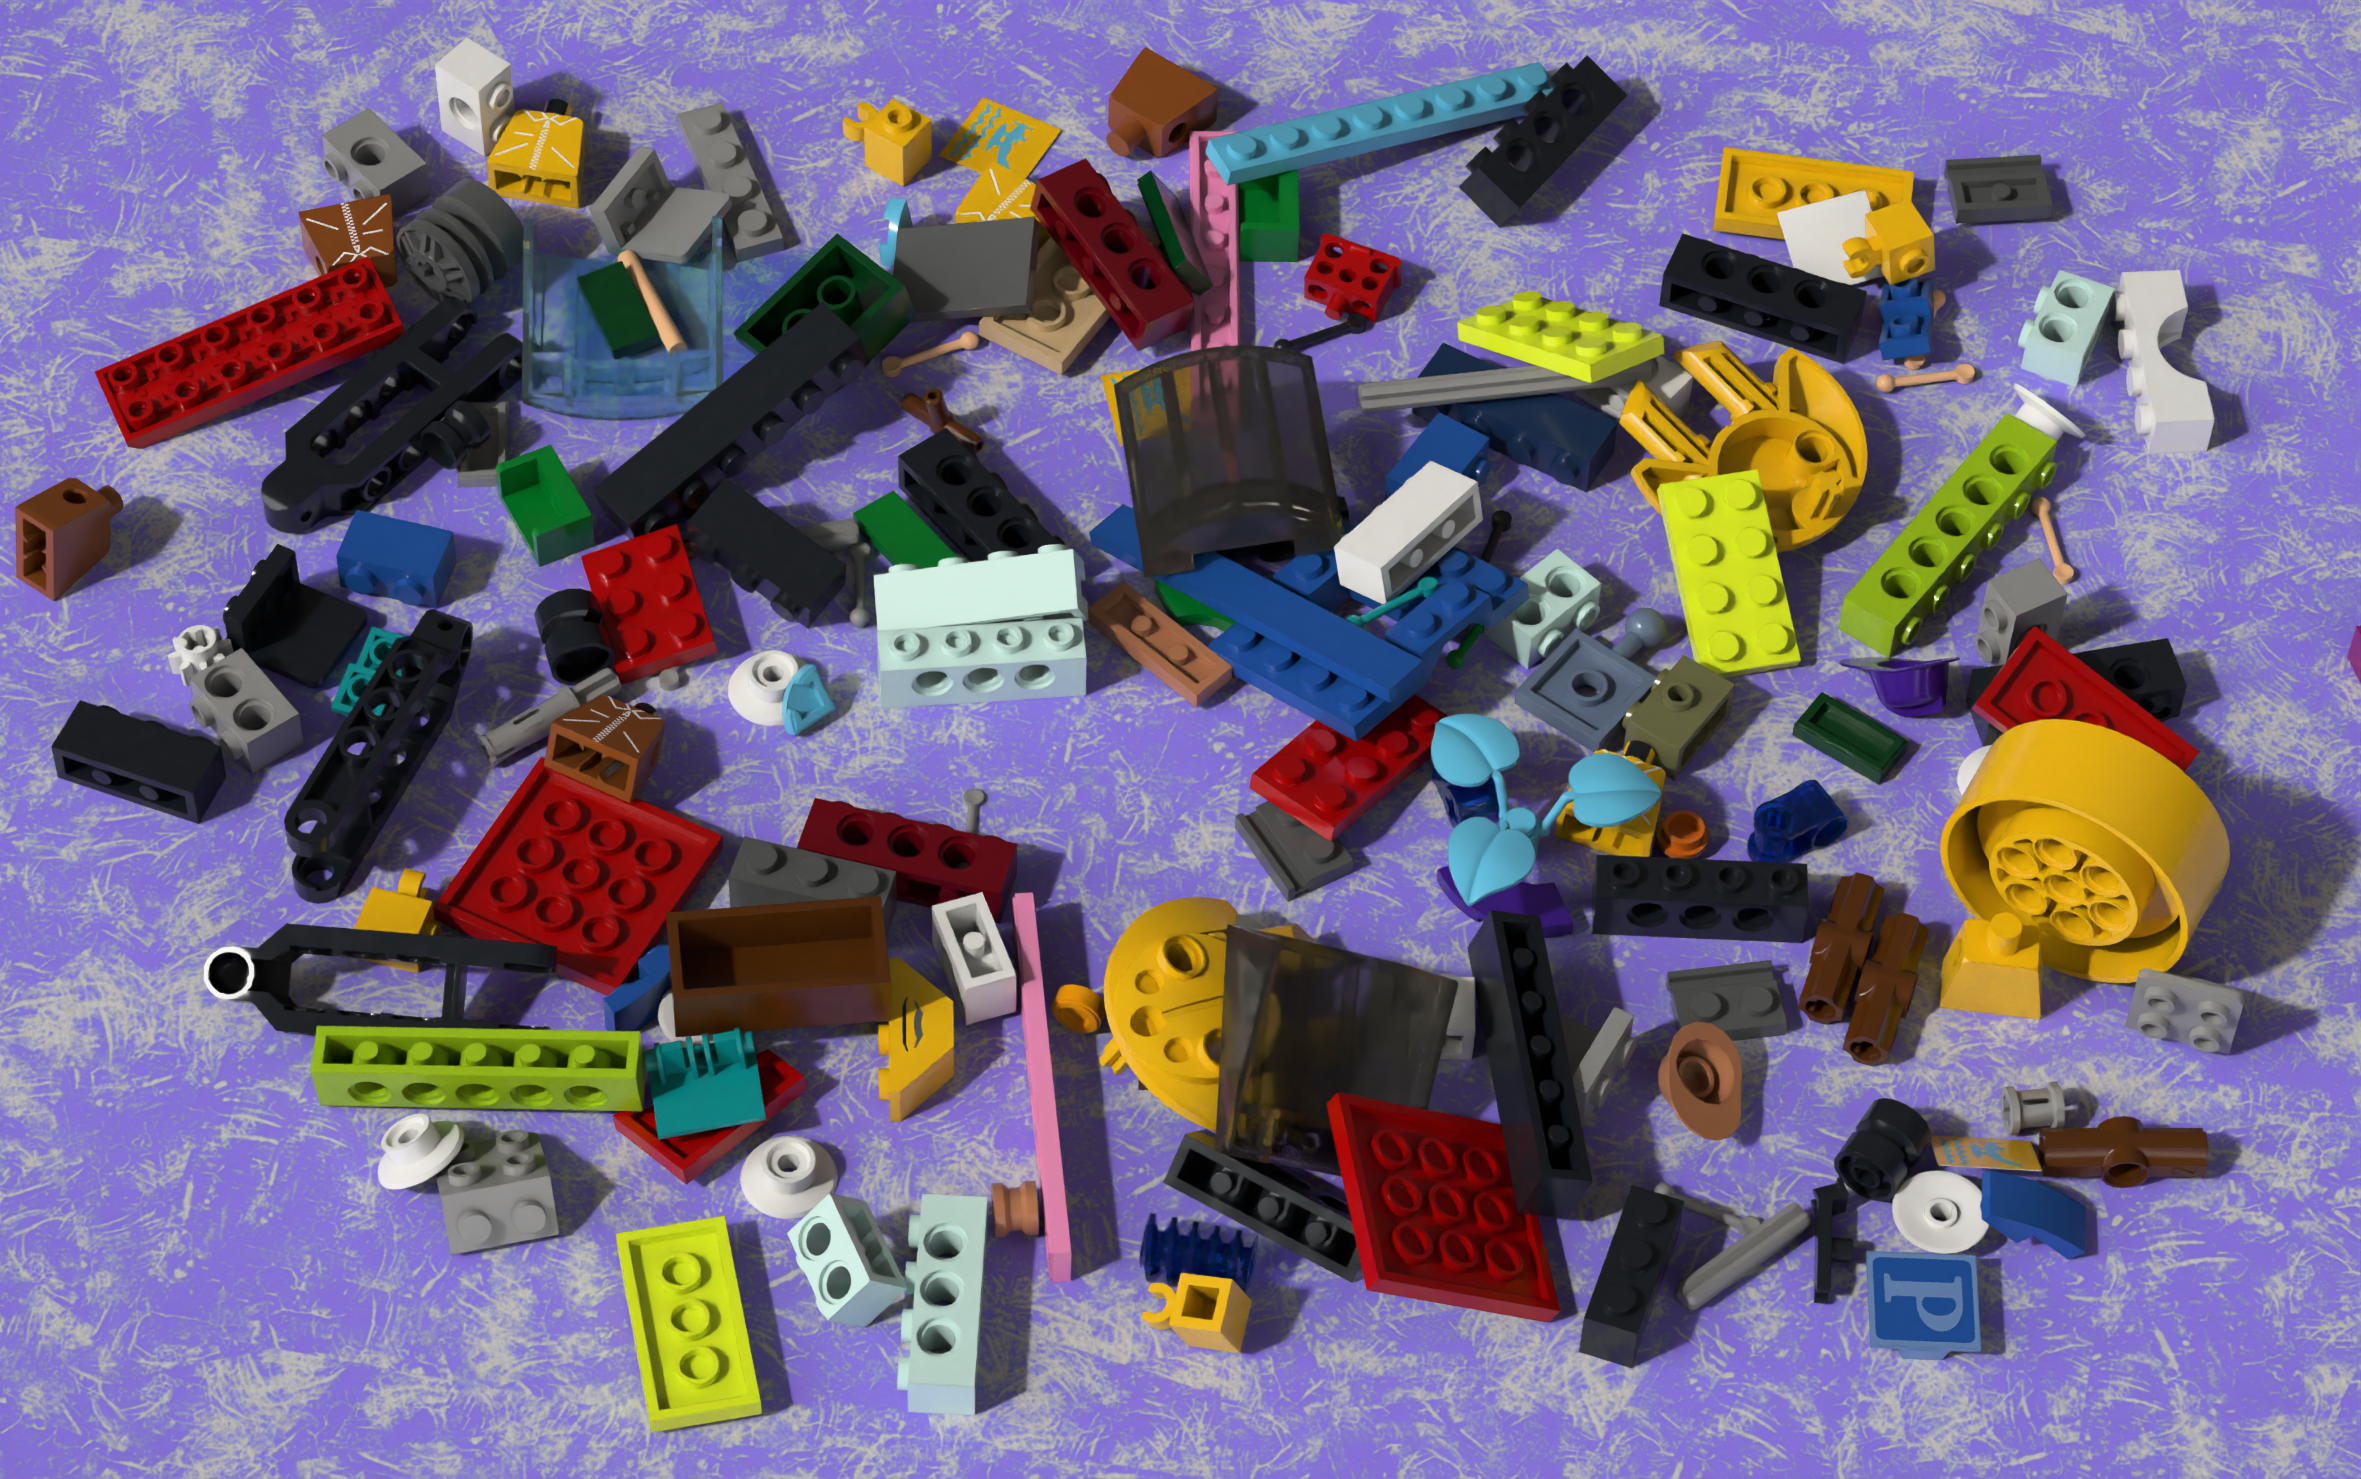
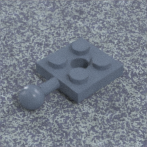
[1514,608,1666,752]

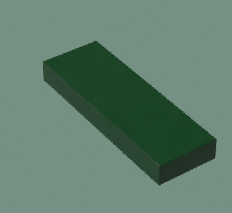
[1137,170,1213,296]

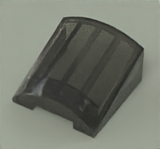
[1114,345,1344,578]
[1215,924,1458,1177]

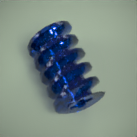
[1139,1212,1259,1294]

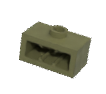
[1622,655,1735,781]

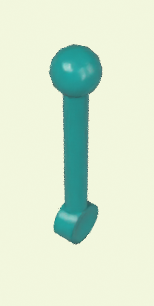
[1345,577,1439,629]

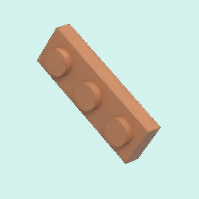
[1087,581,1233,708]

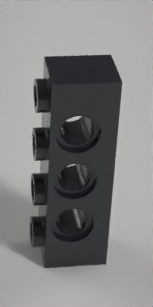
[1459,55,1628,227]
[1659,233,1867,364]
[898,428,1066,562]
[1966,638,2187,747]
[1592,855,1809,943]
[1163,1129,1364,1283]

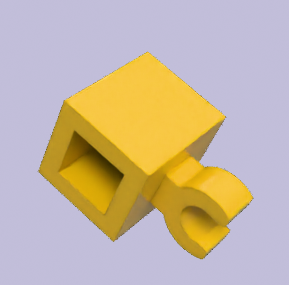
[842,98,932,187]
[1842,199,1935,285]
[354,868,441,974]
[1141,1273,1252,1353]

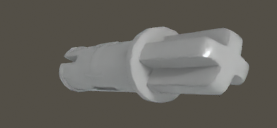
[477,668,621,767]

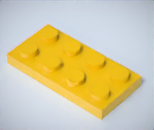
[1713,147,1915,240]

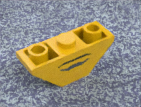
[878,958,954,1122]

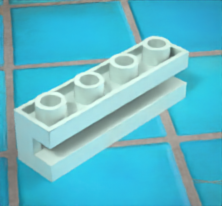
[873,544,1089,630]

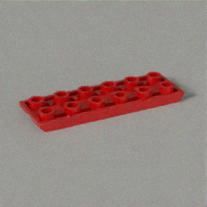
[95,256,405,449]

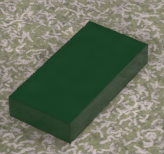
[577,261,660,361]
[1792,692,1908,785]

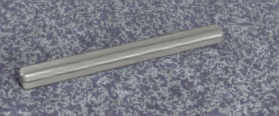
[1358,360,1652,413]

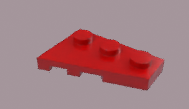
[612,1049,807,1185]

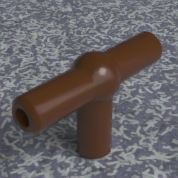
[901,389,984,453]

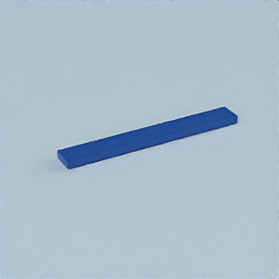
[1089,504,1425,703]

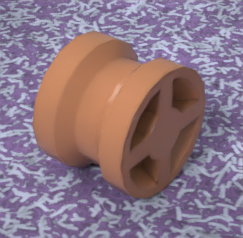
[991,1181,1039,1238]

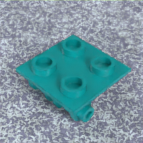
[644,1027,766,1140]

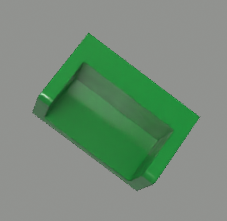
[1239,169,1299,262]
[496,445,595,567]

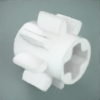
[168,625,234,687]

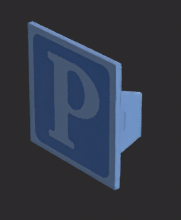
[1866,1251,1981,1360]

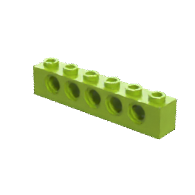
[1838,413,2057,658]
[310,1026,647,1111]

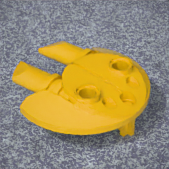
[1619,341,1868,553]
[1099,897,1358,1139]

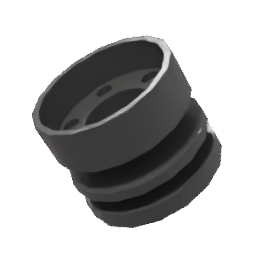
[396,178,529,306]

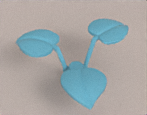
[1431,713,1662,906]

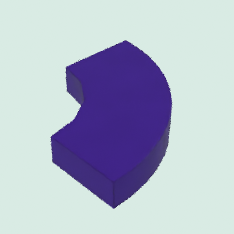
[1436,866,1574,938]

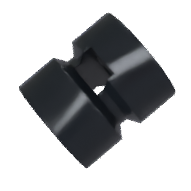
[534,588,616,686]
[1834,1098,1932,1202]

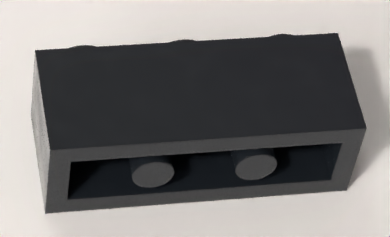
[688,478,847,628]
[51,700,226,824]
[1579,1185,1684,1368]

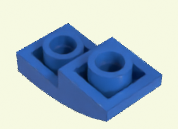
[1879,277,1934,360]
[603,944,671,1031]
[1980,1170,2086,1260]

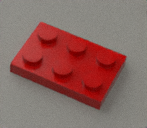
[581,524,718,685]

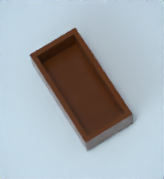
[666,896,891,1037]

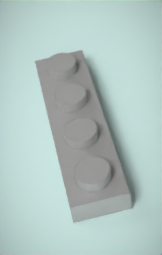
[677,102,784,263]

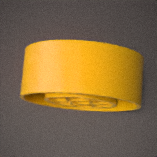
[1940,719,2230,983]

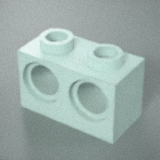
[2018,269,2115,387]
[1484,549,1601,669]
[787,1193,907,1328]

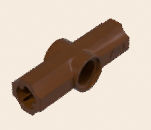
[1798,872,1885,1025]
[1842,912,1929,1066]
[2038,1116,2208,1188]

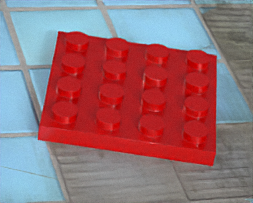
[433,757,723,996]
[1326,1092,1561,1323]

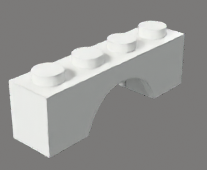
[2110,270,2215,454]

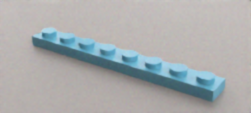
[1205,62,1553,186]

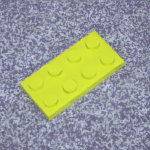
[1457,291,1665,383]
[1657,469,1801,678]
[616,1216,762,1433]

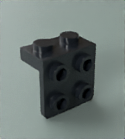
[223,544,367,688]

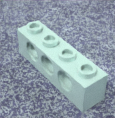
[877,617,1087,709]
[897,1194,988,1415]

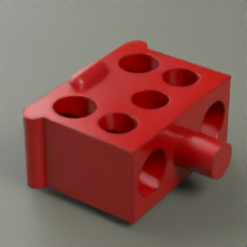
[1304,233,1402,323]

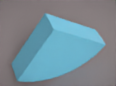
[879,197,913,267]
[782,664,836,735]

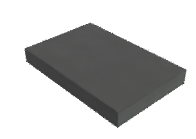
[893,217,1040,322]

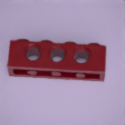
[1030,158,1195,351]
[797,798,1017,924]

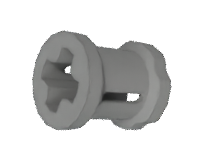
[2001,1081,2065,1135]

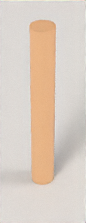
[617,250,688,358]

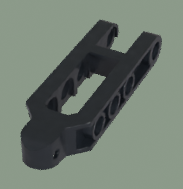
[261,296,532,533]
[284,609,473,904]
[203,923,558,1036]

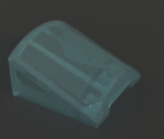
[522,216,726,421]

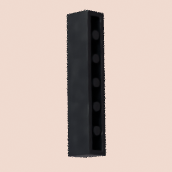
[593,302,870,539]
[1467,910,1593,1218]

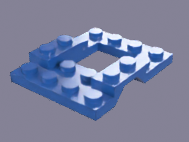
[1207,516,1530,742]

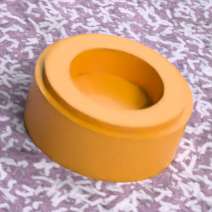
[1051,984,1106,1033]

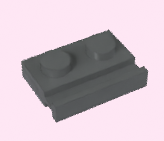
[1944,155,2053,224]
[1235,801,1354,902]
[1666,960,1787,1041]

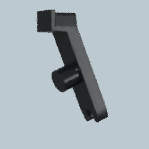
[1811,1177,1853,1304]

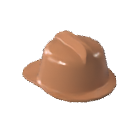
[1658,1021,1742,1141]

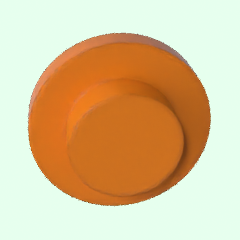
[1656,810,1709,859]

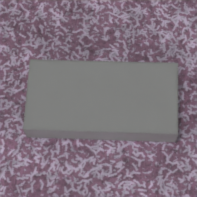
[458,401,509,488]

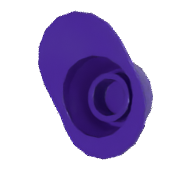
[1839,657,1960,717]

